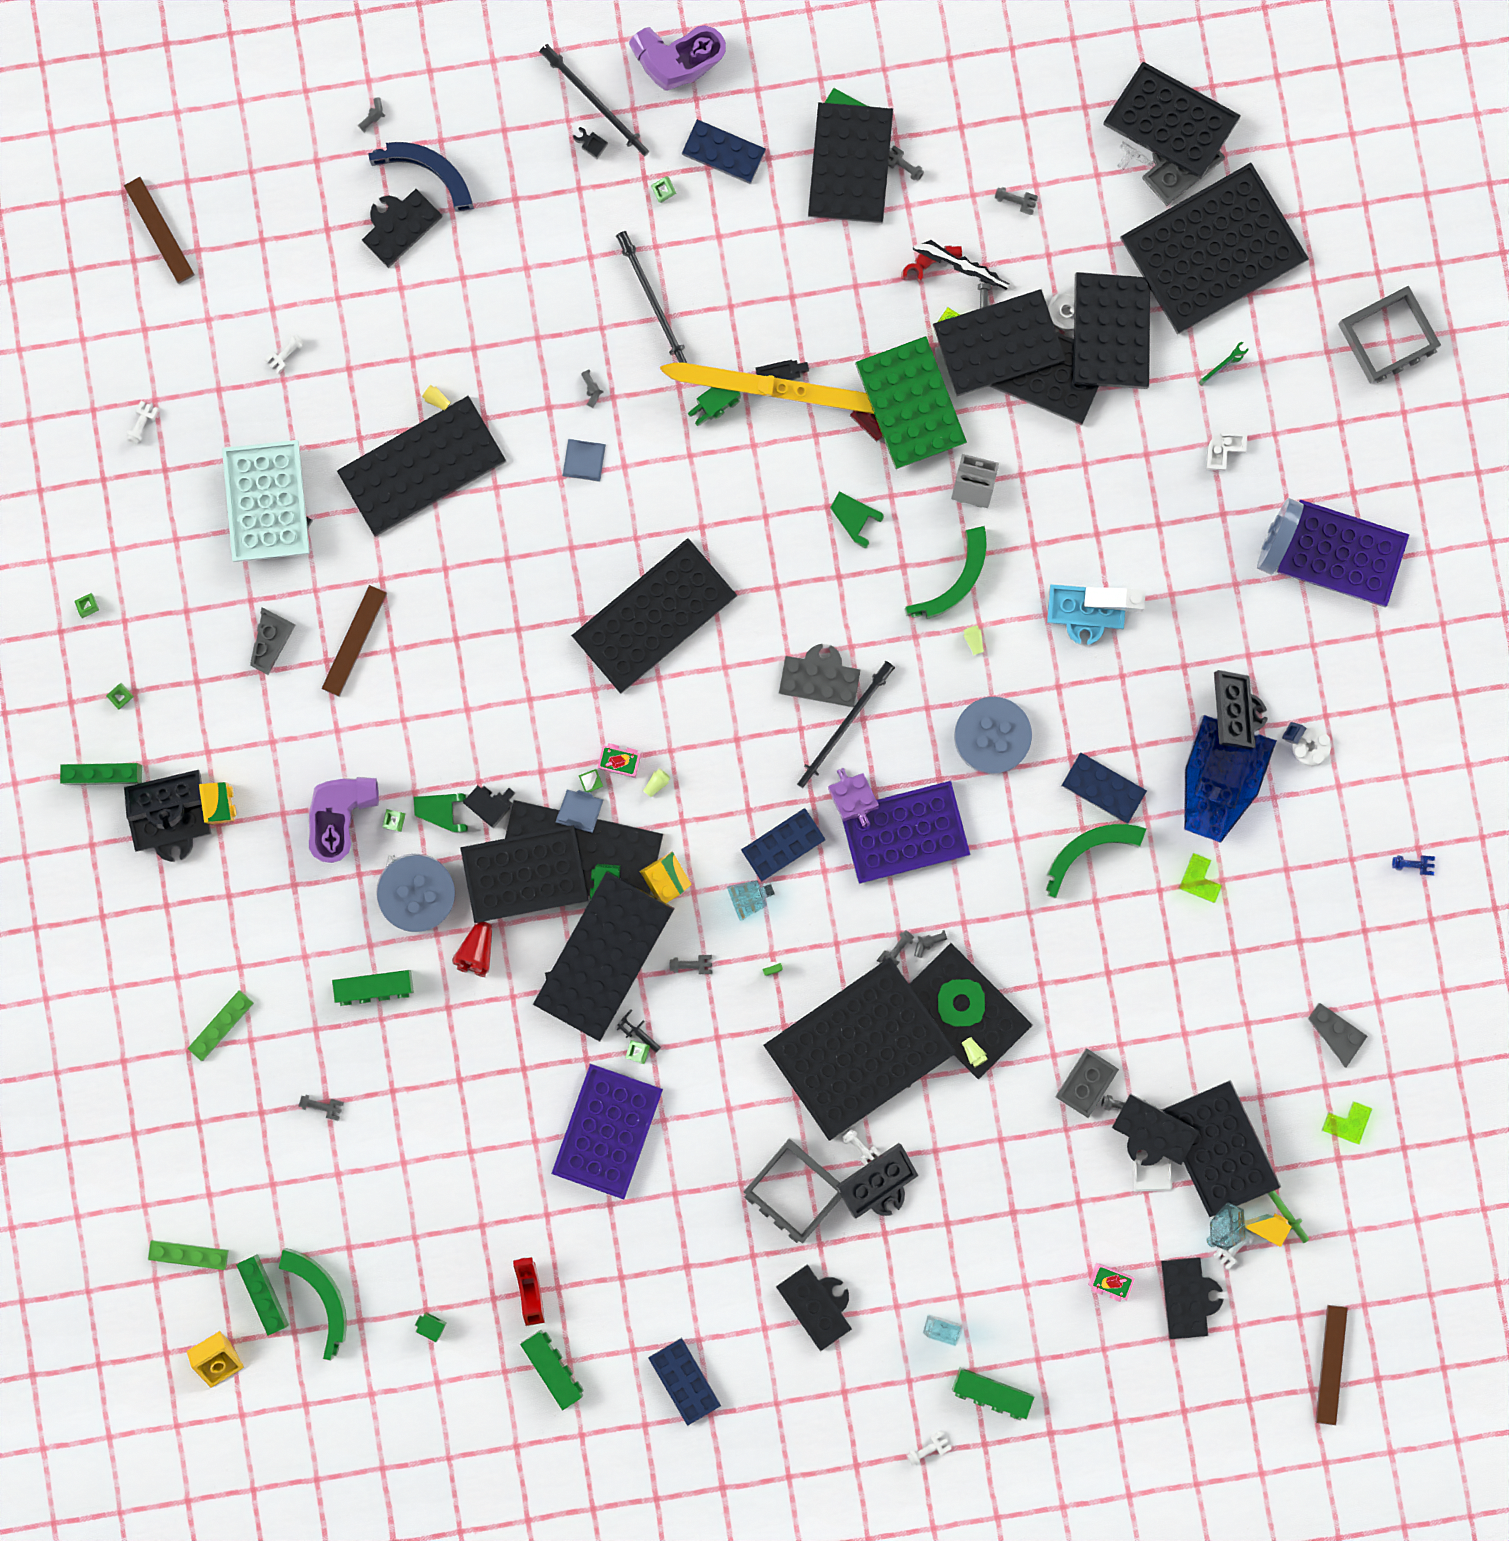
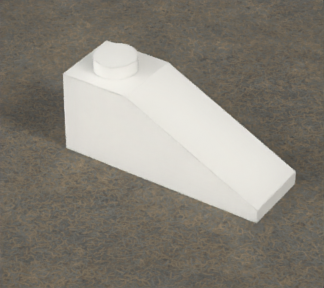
[1084,587,1146,612]

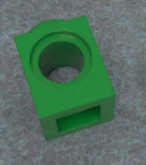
[415,1312,447,1342]

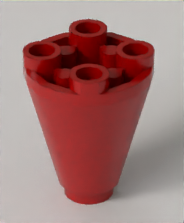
[452,922,492,977]

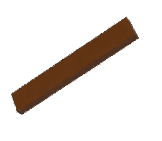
[123,177,195,284]
[321,585,387,697]
[1315,1305,1348,1425]

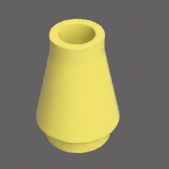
[422,385,451,411]

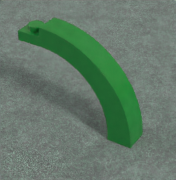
[905,526,987,619]
[1046,824,1147,898]
[279,1248,347,1361]

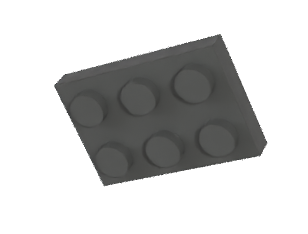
[1055,1048,1119,1118]

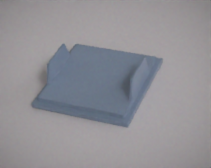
[562,439,606,482]
[556,789,604,833]

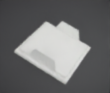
[1132,1152,1172,1192]

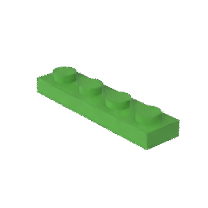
[187,990,254,1061]
[148,1240,229,1270]

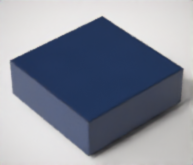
[1282,722,1307,744]

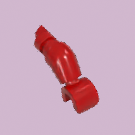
[901,245,962,282]

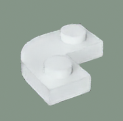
[1206,432,1247,471]

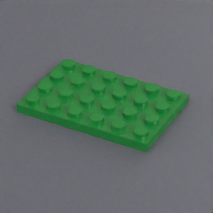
[855,336,967,469]

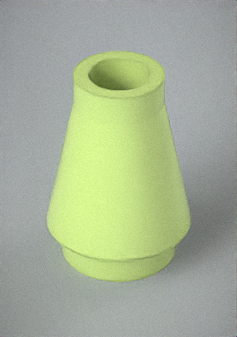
[963,625,984,655]
[643,768,671,797]
[962,1037,988,1067]

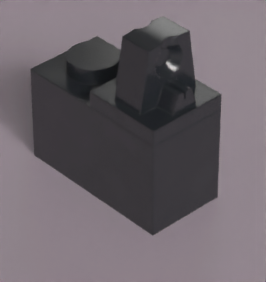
[463,785,515,828]

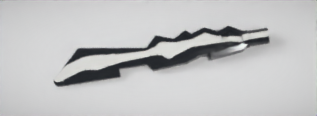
[913,240,1010,290]

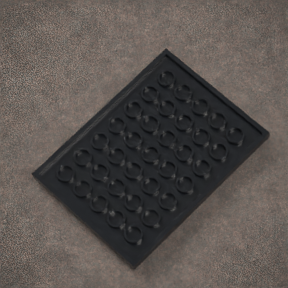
[1120,162,1309,335]
[763,957,957,1141]

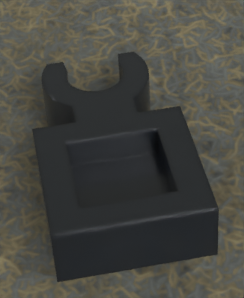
[573,127,608,159]

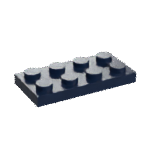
[682,119,766,184]
[1061,752,1147,824]
[741,808,826,882]
[648,1337,721,1426]

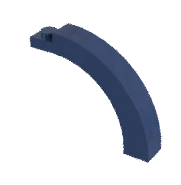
[368,142,474,212]

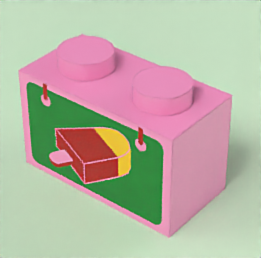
[597,743,641,778]
[1088,1263,1135,1302]

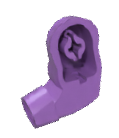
[629,25,726,91]
[309,777,379,863]

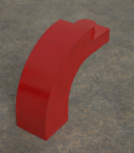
[513,1257,545,1326]

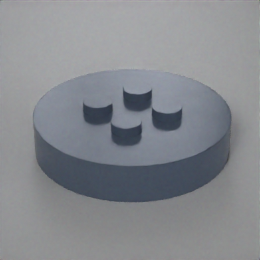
[1257,498,1303,575]
[954,697,1032,774]
[376,854,455,932]

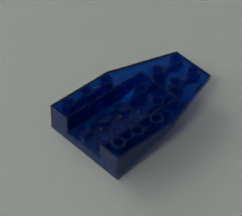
[1184,715,1277,843]

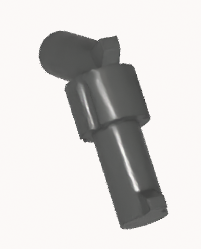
[358,97,385,133]
[581,369,604,408]
[914,930,947,958]

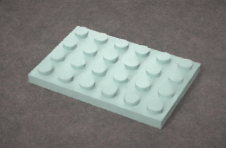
[222,440,310,562]

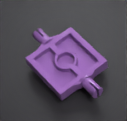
[828,768,879,828]

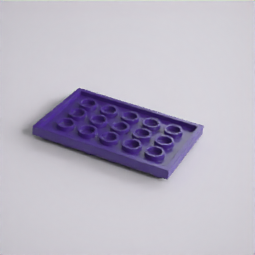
[1276,499,1410,608]
[842,781,971,884]
[551,1063,663,1200]

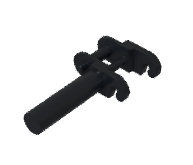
[616,1009,661,1053]

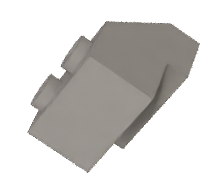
[951,454,999,508]

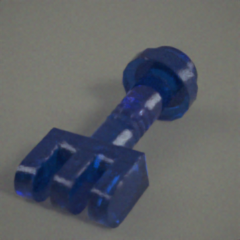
[1392,855,1435,876]

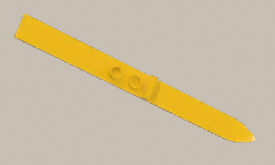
[660,362,874,414]

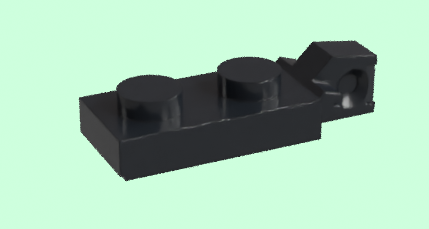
[755,359,809,380]

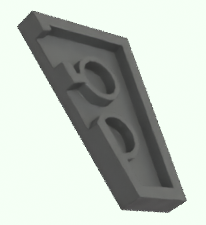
[250,607,296,675]
[1308,1003,1368,1068]

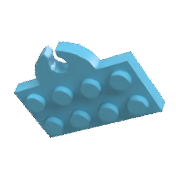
[1047,584,1125,645]

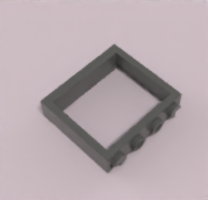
[1338,285,1441,384]
[744,1138,842,1244]

